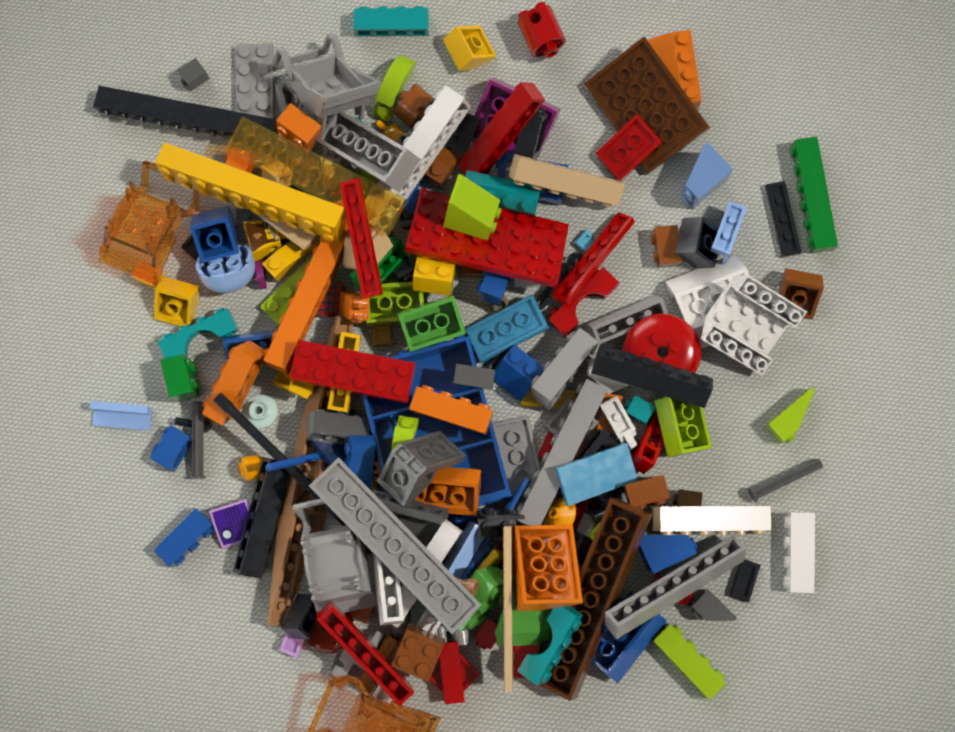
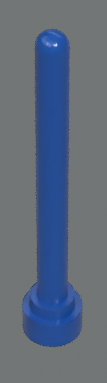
[266,452,323,471]

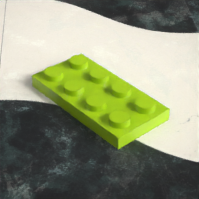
[260,256,341,327]

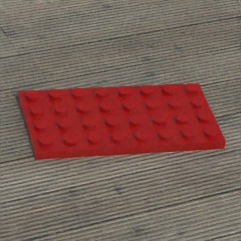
[405,188,569,288]

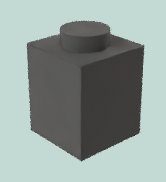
[177,57,210,91]

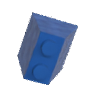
[190,205,239,263]
[638,535,698,574]

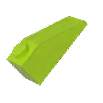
[765,387,815,444]

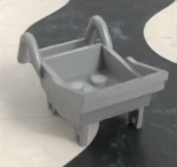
[272,33,381,132]
[292,499,378,613]

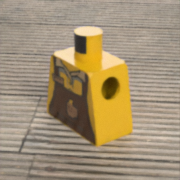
[243,220,287,261]

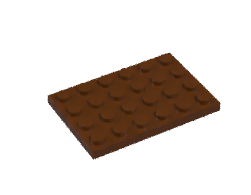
[584,36,710,174]

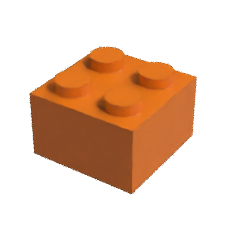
[276,103,322,156]

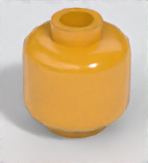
[238,454,262,481]

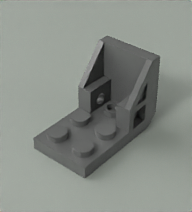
[377,431,466,507]

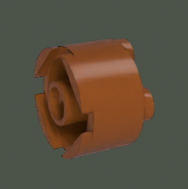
[392,83,435,129]

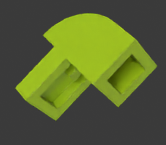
[391,415,419,451]

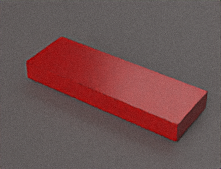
[439,641,465,705]

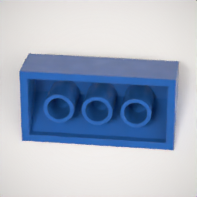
[592,592,667,683]

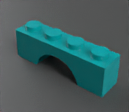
[158,308,240,359]
[517,606,583,685]

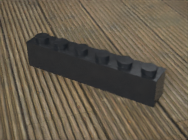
[591,344,713,408]
[233,457,290,579]

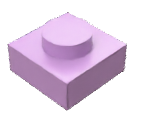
[279,633,306,658]

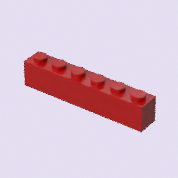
[458,82,545,175]
[316,600,415,707]

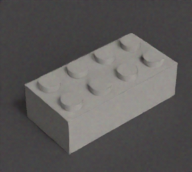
[530,328,599,410]

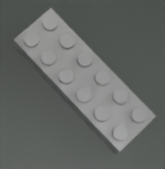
[316,112,421,192]

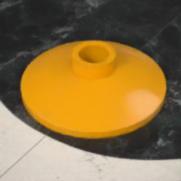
[544,497,576,525]

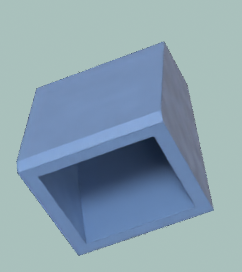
[681,142,733,209]

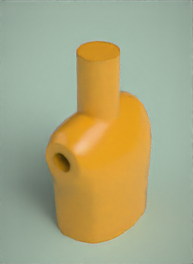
[375,120,405,144]

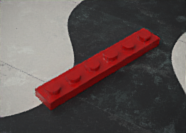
[340,178,383,299]
[552,212,635,306]

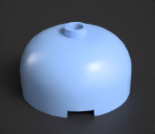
[195,244,255,293]

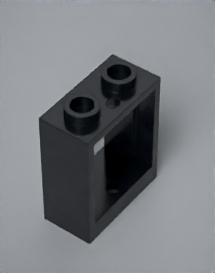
[513,107,550,159]

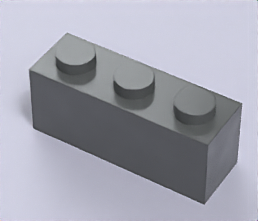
[307,409,370,445]

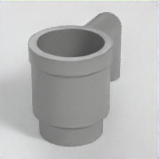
[437,624,471,646]

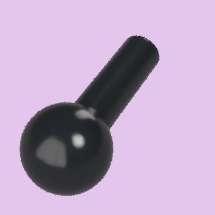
[174,417,212,433]

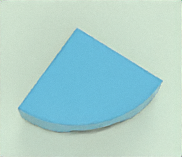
[574,229,593,253]

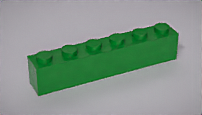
[789,136,838,254]

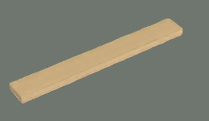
[503,525,513,692]

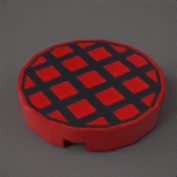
[317,280,347,317]

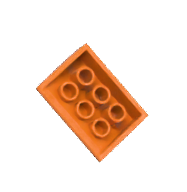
[634,30,702,109]
[512,525,583,611]

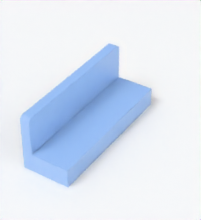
[710,201,747,264]
[89,401,153,431]
[443,521,484,579]

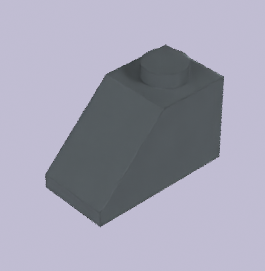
[689,589,737,621]

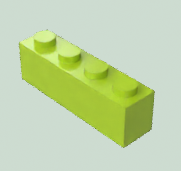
[652,624,727,700]

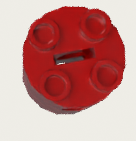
[517,2,566,58]

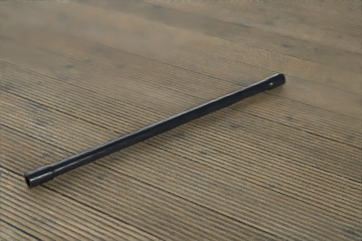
[213,392,346,526]

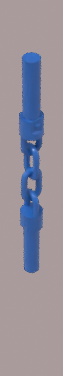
[460,478,531,580]

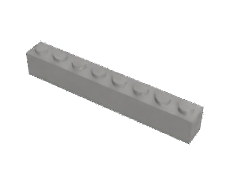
[516,379,608,526]
[604,535,746,639]

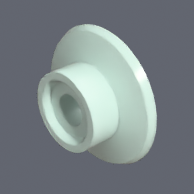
[243,394,278,428]

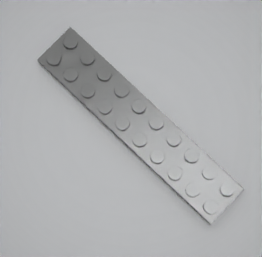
[235,43,275,226]
[309,457,481,634]

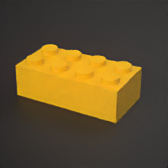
[413,255,457,296]

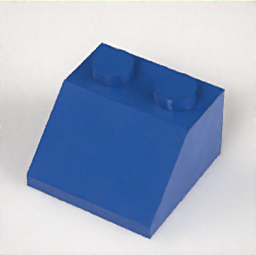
[494,345,544,402]

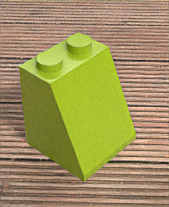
[443,174,502,240]

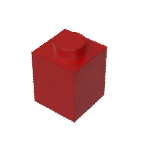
[474,618,498,650]

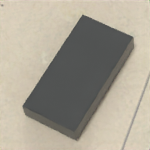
[453,364,496,390]

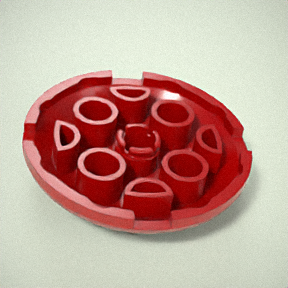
[623,314,701,373]

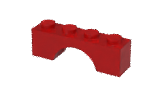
[548,267,620,338]

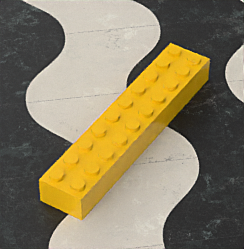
[155,142,347,242]

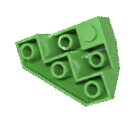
[495,575,553,647]

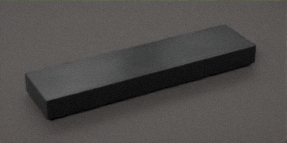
[765,181,801,258]

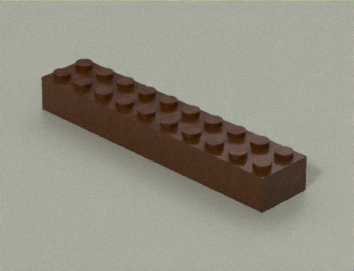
[539,498,652,701]

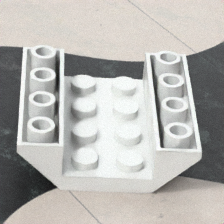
[665,255,749,349]
[701,274,807,375]

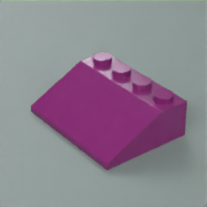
[474,77,561,153]

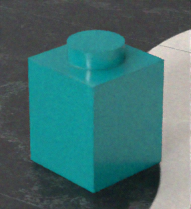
[623,395,655,425]

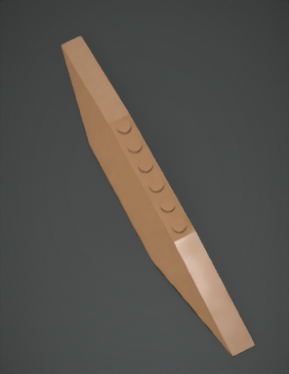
[267,316,353,627]

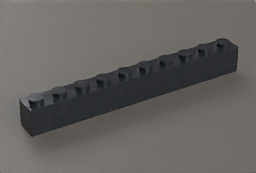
[93,85,279,148]

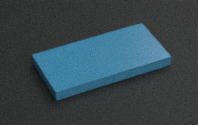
[465,294,549,364]
[555,443,638,506]

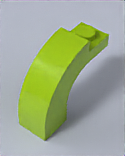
[373,55,417,122]

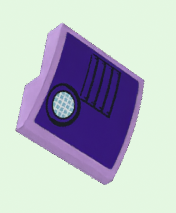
[209,499,250,549]

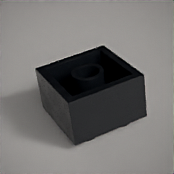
[675,217,718,268]

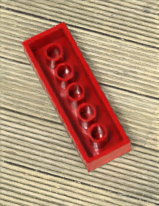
[289,340,416,404]

